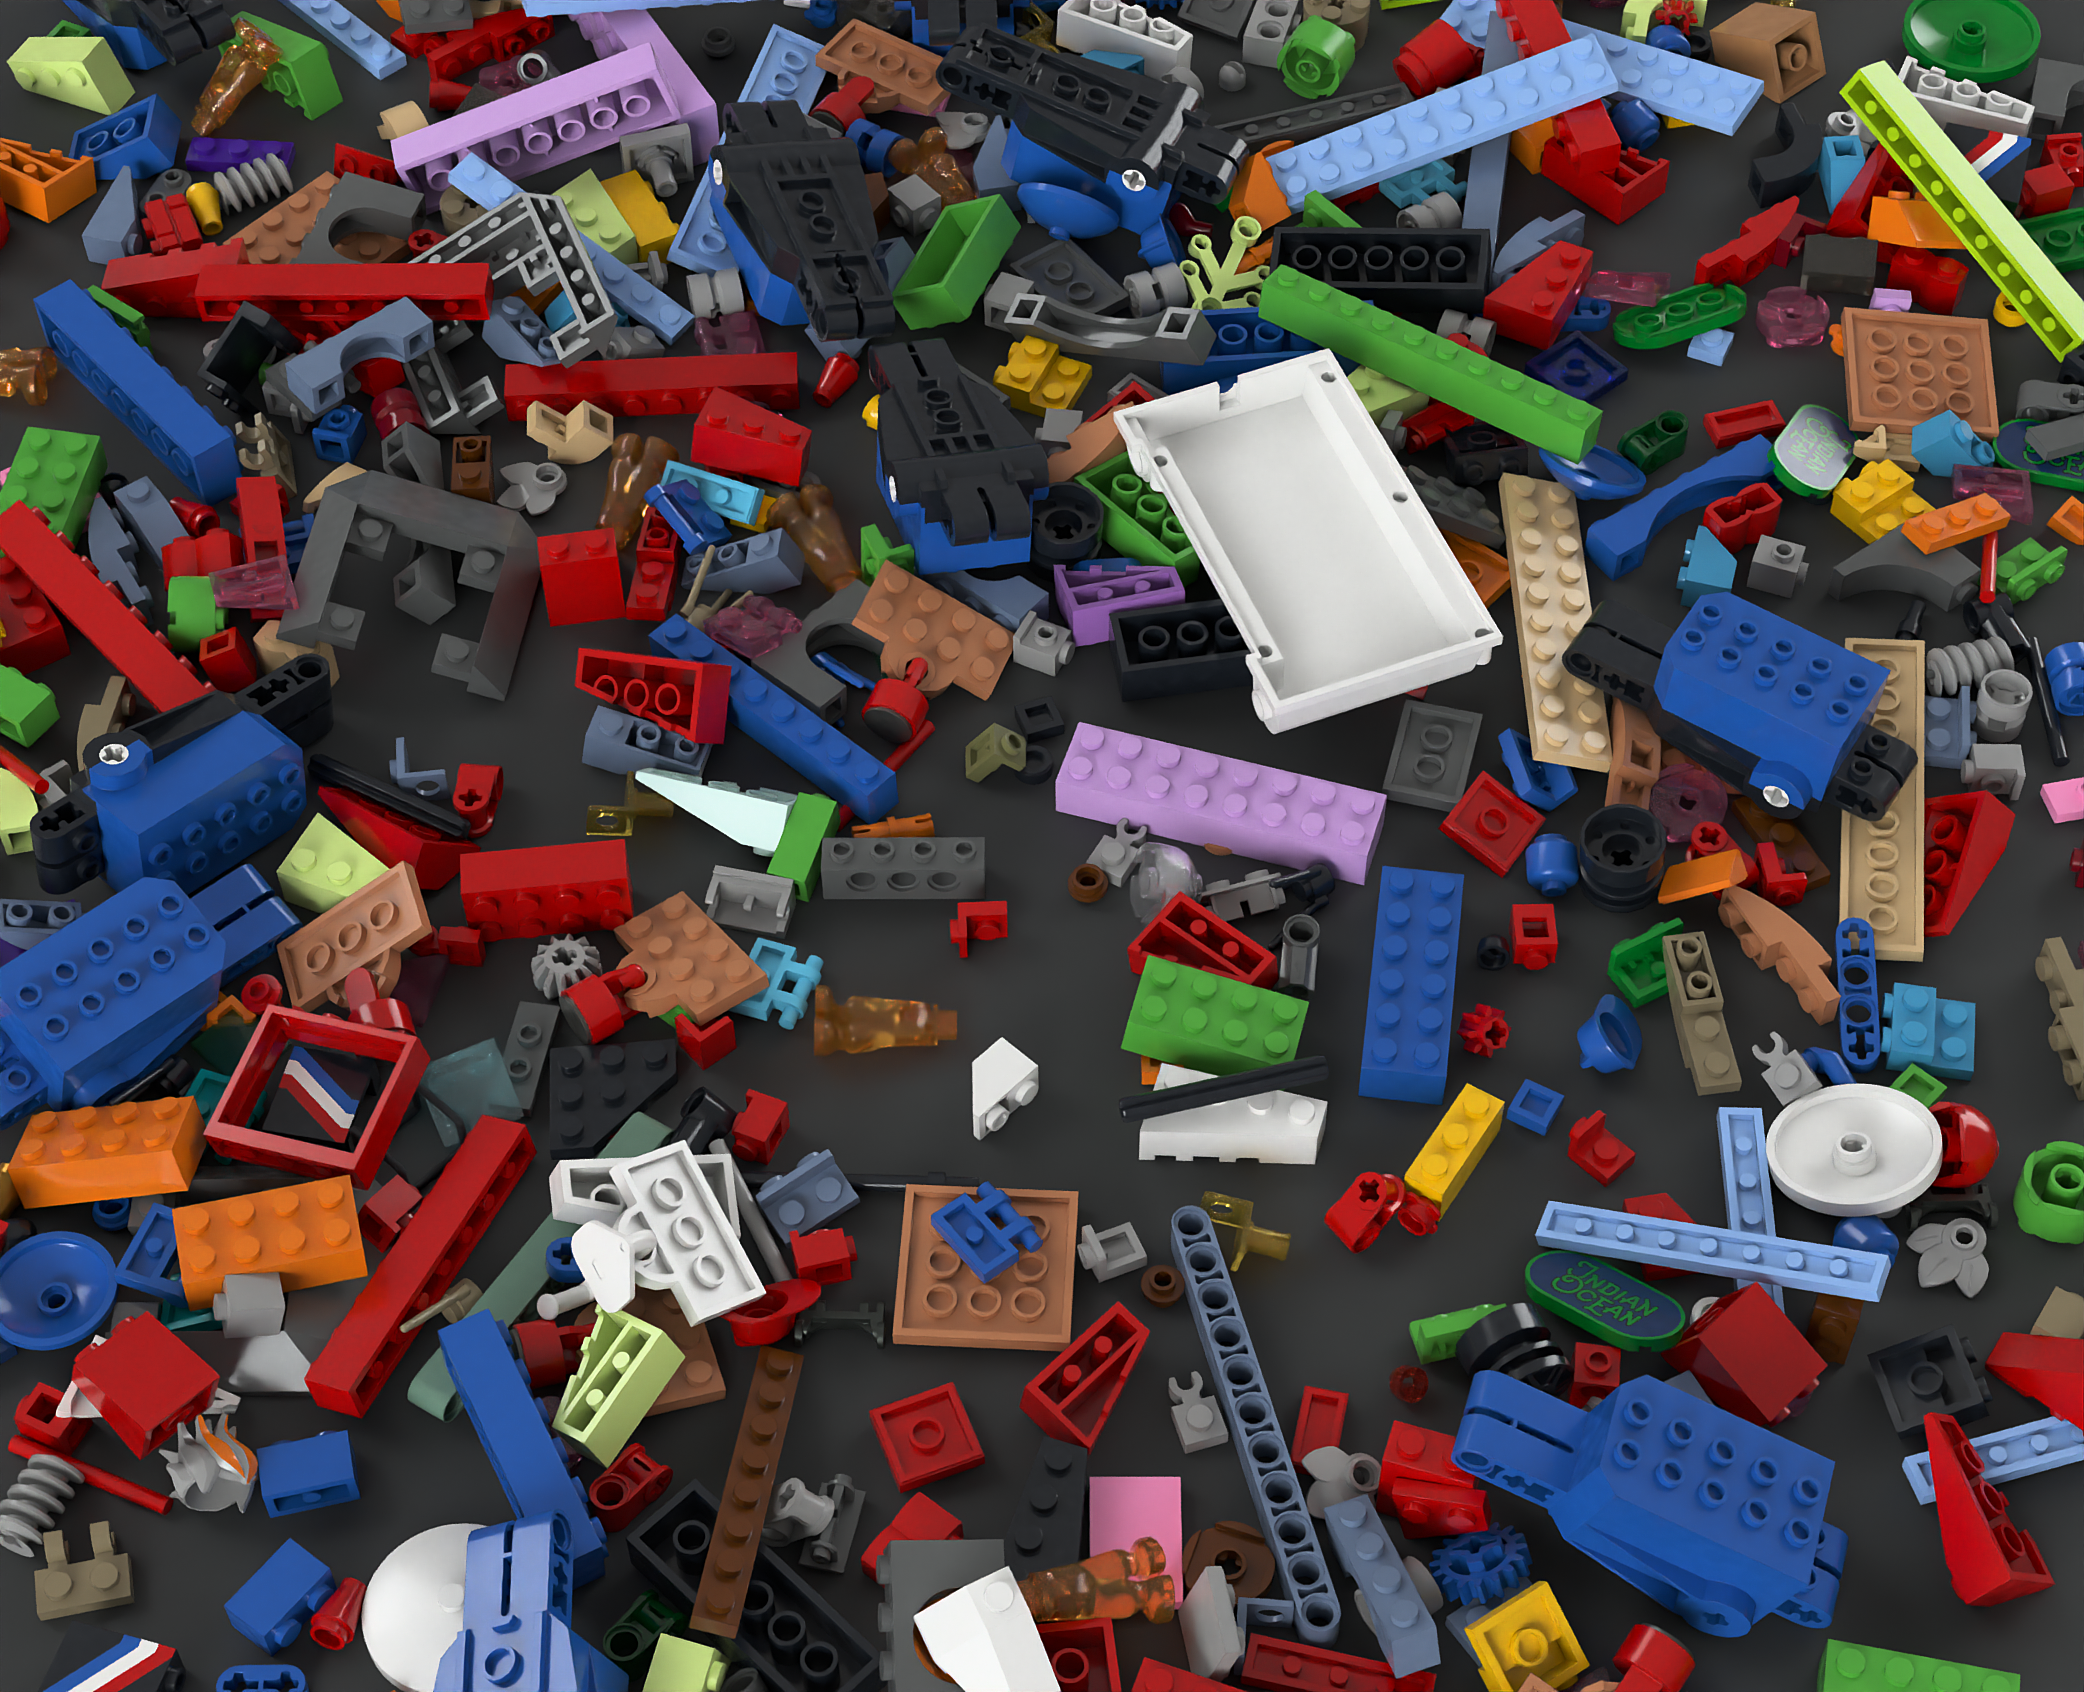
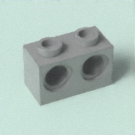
[1242,0,1302,68]

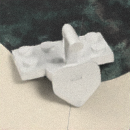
[537,1140,766,1327]

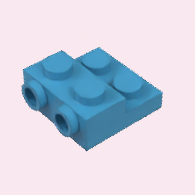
[1880,982,1975,1081]

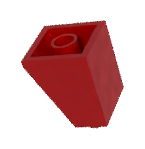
[537,527,626,627]
[1660,1281,1828,1428]
[71,1311,220,1460]
[1376,1420,1480,1535]

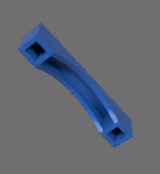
[1584,434,1785,581]

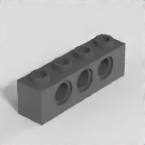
[821,837,986,899]

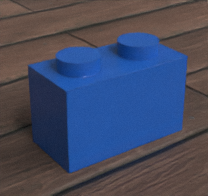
[256,1430,361,1518]
[224,1538,337,1657]

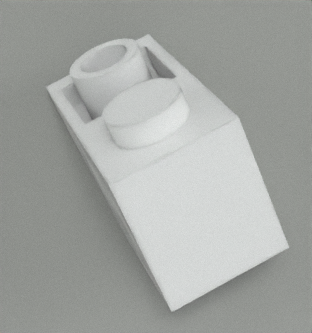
[972,1037,1039,1140]

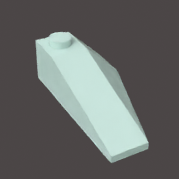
[635,768,798,857]

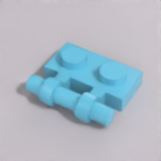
[1379,159,1467,209]
[729,937,824,1030]

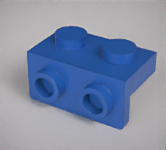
[1498,728,1578,812]

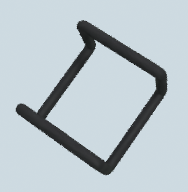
[350,1083,467,1190]

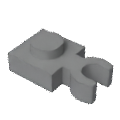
[1086,818,1147,887]
[1752,1031,1823,1108]
[1168,1371,1228,1454]

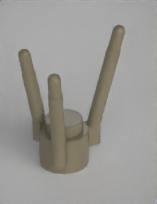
[679,545,754,637]
[400,1278,483,1333]

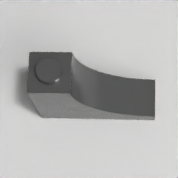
[1827,516,1981,612]

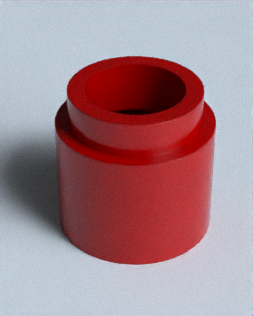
[1393,19,1474,100]

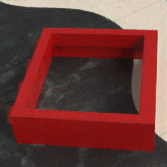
[203,1004,431,1191]

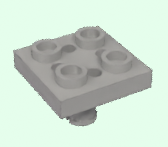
[619,123,694,197]

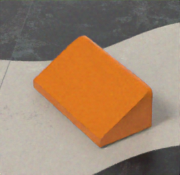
[1658,849,1748,904]

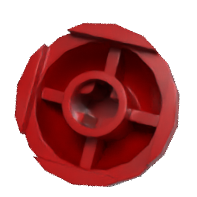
[1928,1102,1999,1188]

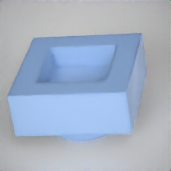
[1687,328,1735,367]

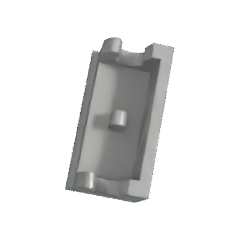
[705,865,796,939]

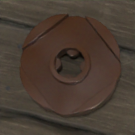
[1182,1521,1275,1614]

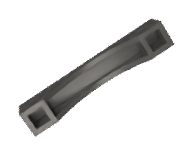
[1003,293,1217,366]
[381,421,456,625]

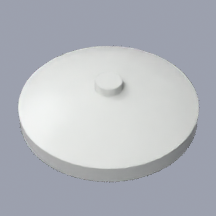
[1766,1084,1943,1217]
[361,1523,488,1692]

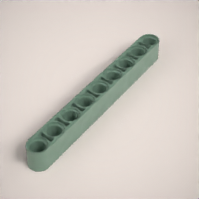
[407,1112,675,1423]

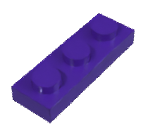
[185,137,296,174]

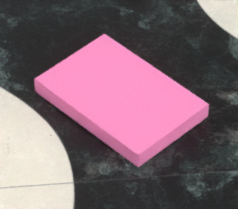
[1089,1477,1183,1610]

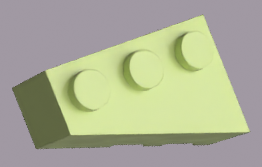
[7,37,135,116]
[551,168,639,264]
[1347,364,1430,430]
[276,813,389,914]
[552,1304,686,1468]
[642,1633,731,1692]

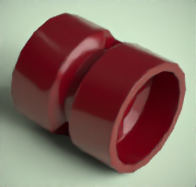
[370,388,430,441]

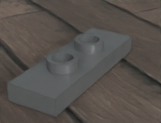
[488,1001,562,1117]

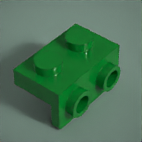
[1607,917,1684,1009]

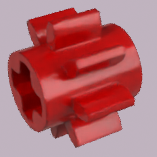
[1655,0,1698,35]
[1457,1003,1511,1058]

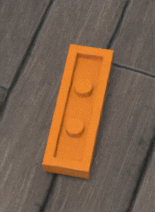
[1901,493,2011,555]

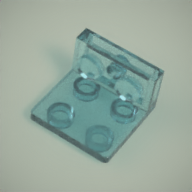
[420,1037,524,1147]

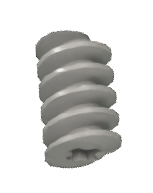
[214,153,294,216]
[1925,636,2014,697]
[0,1454,85,1557]

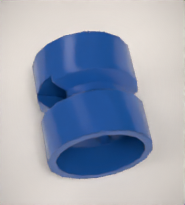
[845,118,906,178]
[2044,642,2084,716]

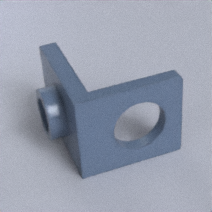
[390,737,450,801]
[1233,1597,1294,1676]

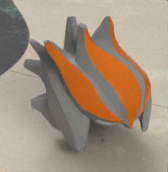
[159,1412,259,1513]

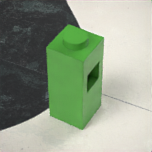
[766,792,841,902]

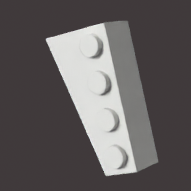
[1056,0,1193,80]
[1898,56,2035,138]
[1139,1063,1328,1164]
[549,1154,741,1240]

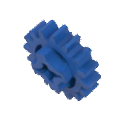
[1429,1522,1533,1605]

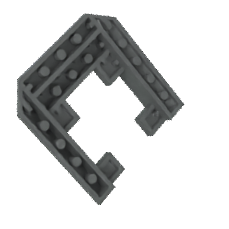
[402,192,618,434]
[276,470,541,702]
[105,1166,394,1396]

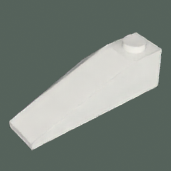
[913,1566,1061,1692]

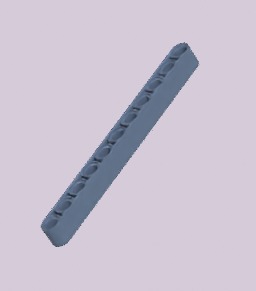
[1462,11,1520,295]
[1170,1205,1341,1650]

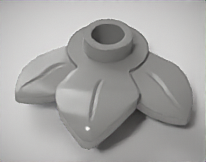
[1825,109,1877,159]
[923,112,991,150]
[497,462,567,516]
[1906,1218,1989,1299]
[1302,1446,1381,1520]

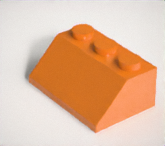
[1867,190,1967,249]

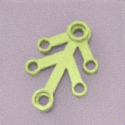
[1179,216,1270,310]

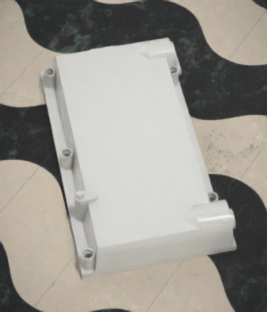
[1114,348,1503,734]

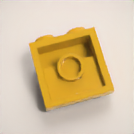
[993,335,1092,418]
[1830,459,1936,545]
[1464,1581,1590,1692]

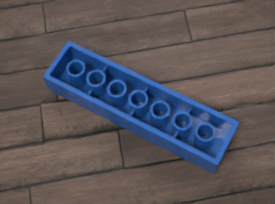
[33,279,244,507]

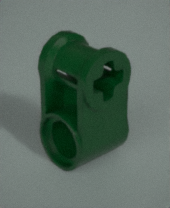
[1617,410,1689,475]
[602,1589,689,1683]

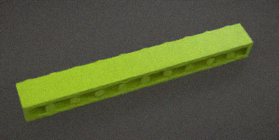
[1839,60,2084,363]

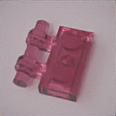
[694,310,766,356]
[703,594,803,660]

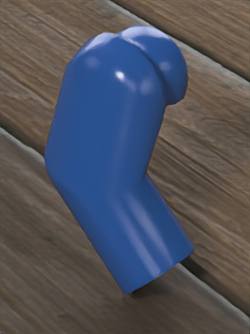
[1801,1047,1858,1086]

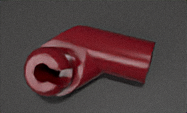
[1169,203,1213,240]

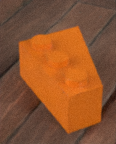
[0,138,97,223]

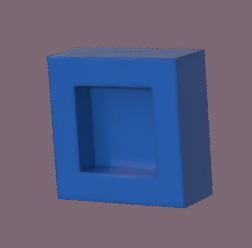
[1506,1079,1564,1136]

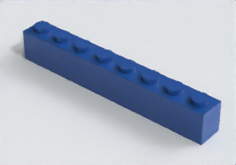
[648,613,899,824]

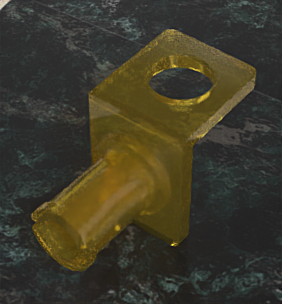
[1020,0,1061,54]
[586,771,674,836]
[1199,1191,1291,1272]

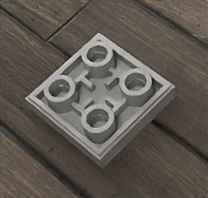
[1178,1566,1245,1683]

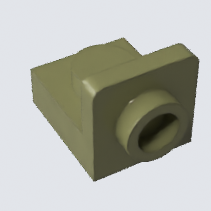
[965,723,1026,783]

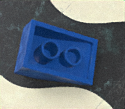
[68,93,182,180]

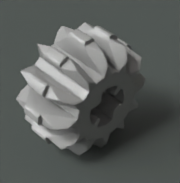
[531,933,602,1001]

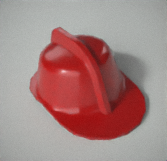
[720,1279,821,1347]

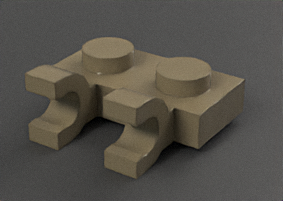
[235,412,297,499]
[34,1521,135,1621]

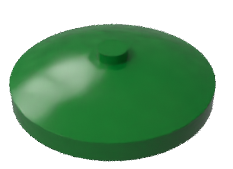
[1902,0,2041,83]

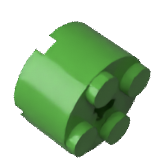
[1277,15,1356,99]
[168,576,229,653]
[2013,1141,2084,1244]

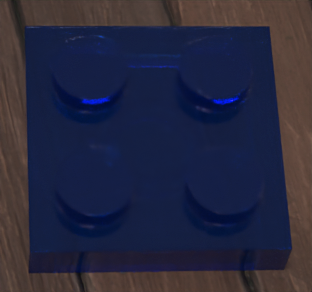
[1524,330,1629,404]

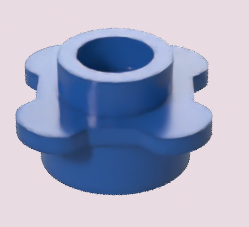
[804,0,842,28]

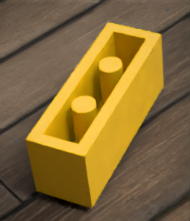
[600,169,680,264]
[1404,1083,1505,1222]

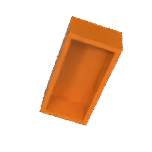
[7,1096,208,1209]
[172,1174,368,1311]

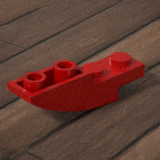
[426,8,555,81]
[1693,195,1800,287]
[236,476,289,623]
[626,507,682,621]

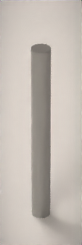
[708,1139,793,1283]

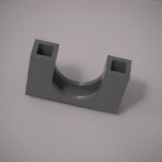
[2027,58,2084,141]
[289,171,427,264]
[751,579,885,725]
[876,1539,1005,1692]

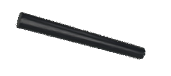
[2026,637,2070,767]

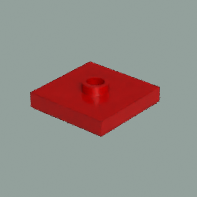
[1438,770,1546,878]
[869,1382,985,1494]

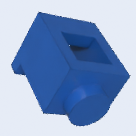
[312,405,367,464]

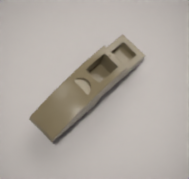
[77,676,137,772]
[1662,931,1742,1096]
[2035,937,2084,1101]

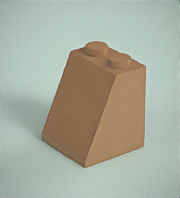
[1710,2,1826,104]

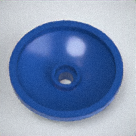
[1017,182,1120,241]
[1538,445,1646,500]
[0,1231,119,1351]

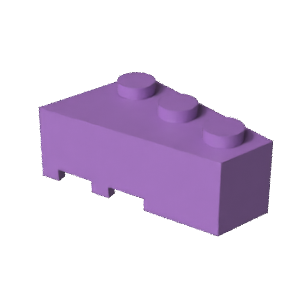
[1054,565,1185,647]

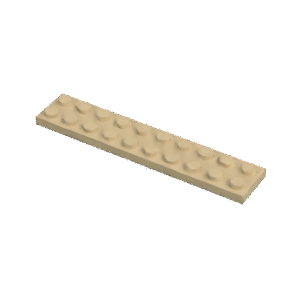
[1498,472,1613,773]
[1839,638,1925,962]

